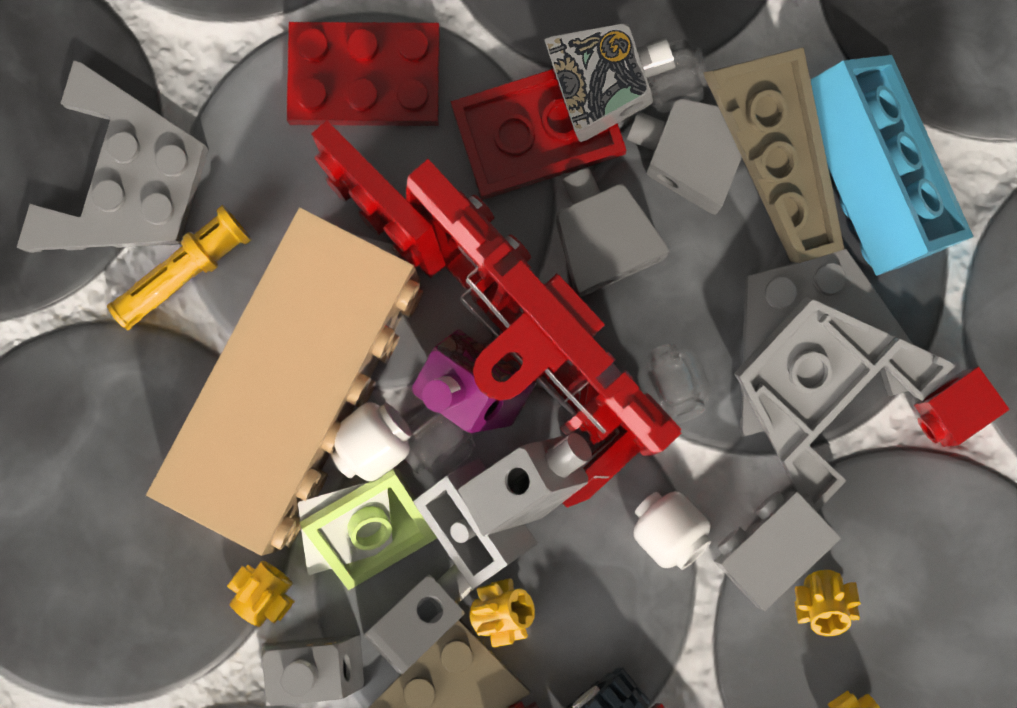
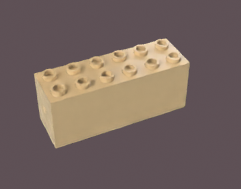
[146,207,424,556]

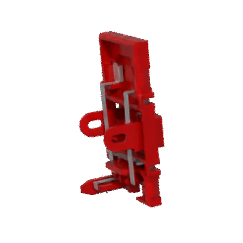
[406,159,682,508]

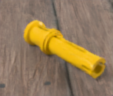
[107,205,252,330]

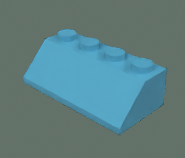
[811,55,974,276]

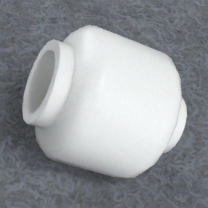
[331,402,412,481]
[633,491,711,570]

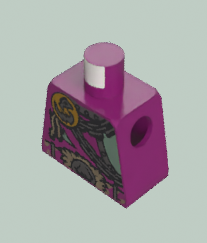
[411,329,537,433]

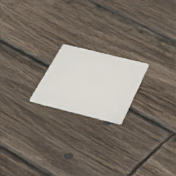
[298,482,393,575]

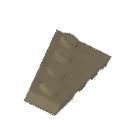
[703,47,844,263]
[368,619,531,708]

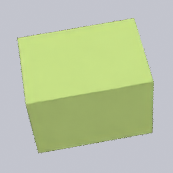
[299,468,437,590]

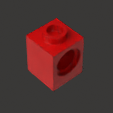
[914,366,1010,447]

